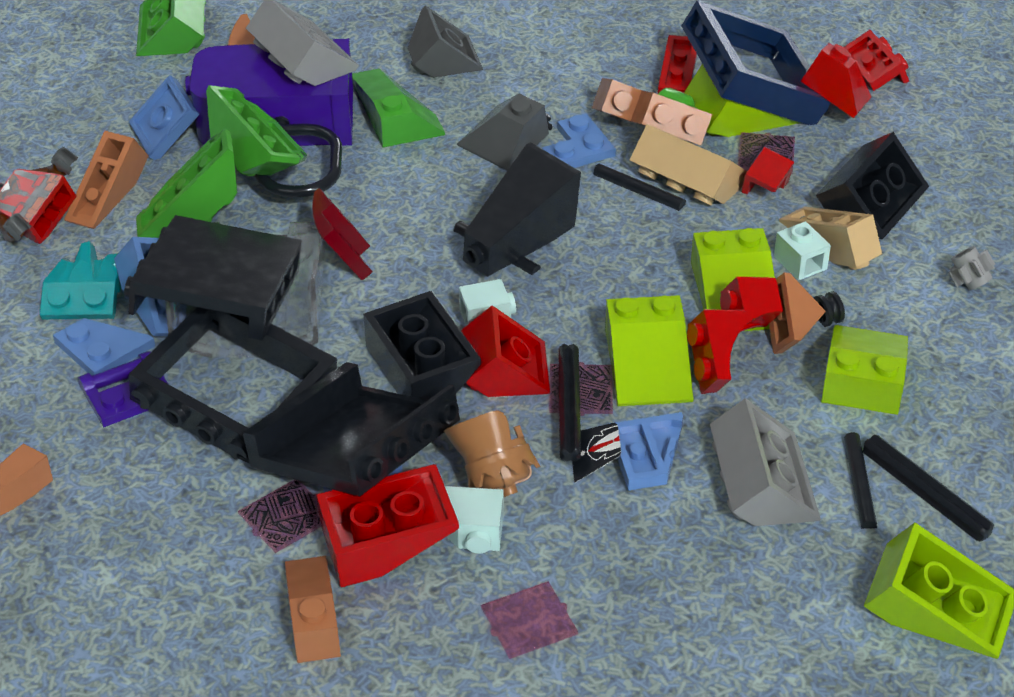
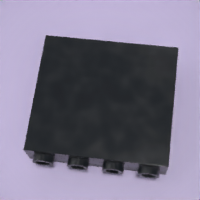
[124,215,302,341]
[243,362,460,497]

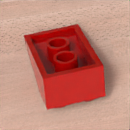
[316,464,459,588]

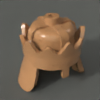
[444,410,541,497]

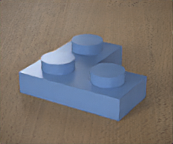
[542,113,616,168]

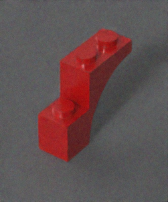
[687,276,783,394]

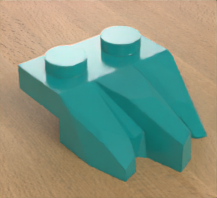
[40,241,121,320]

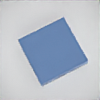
[129,75,199,160]

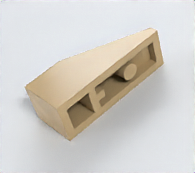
[779,206,882,270]

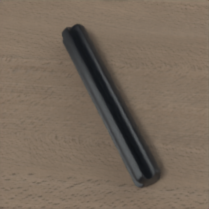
[558,344,581,462]
[863,435,994,542]

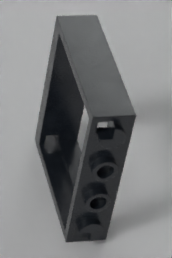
[129,307,337,464]

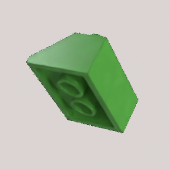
[136,0,206,56]

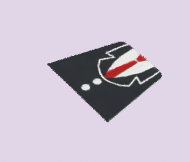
[572,423,621,483]

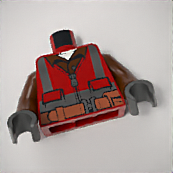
[0,147,78,244]

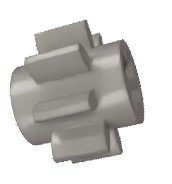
[948,246,995,290]

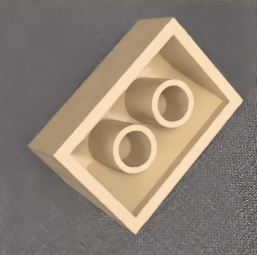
[630,124,747,206]

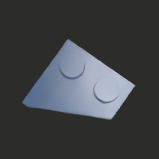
[53,318,155,376]
[609,412,683,491]

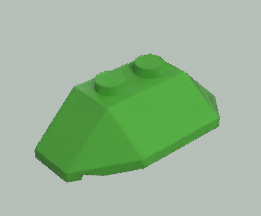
[206,85,307,176]
[136,129,237,238]

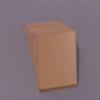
[769,272,826,354]

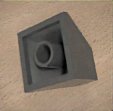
[408,5,483,78]
[457,93,549,171]

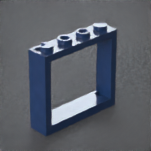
[681,0,831,125]

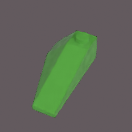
[352,68,445,148]

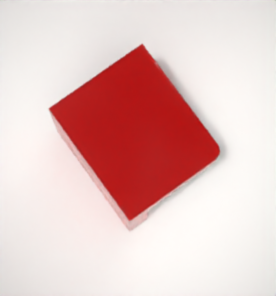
[741,147,794,194]

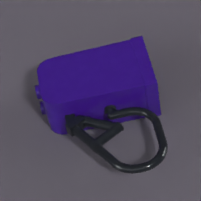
[185,38,354,197]

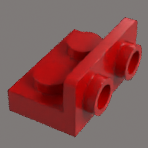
[844,30,909,91]

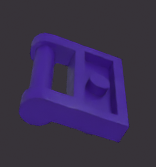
[78,351,168,428]

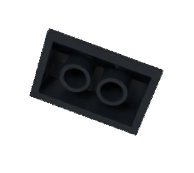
[816,132,929,240]
[363,291,481,400]

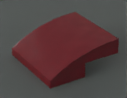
[312,188,373,280]

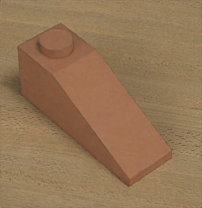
[64,131,149,229]
[285,556,341,663]

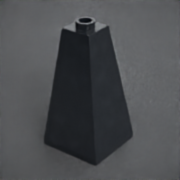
[463,142,581,277]

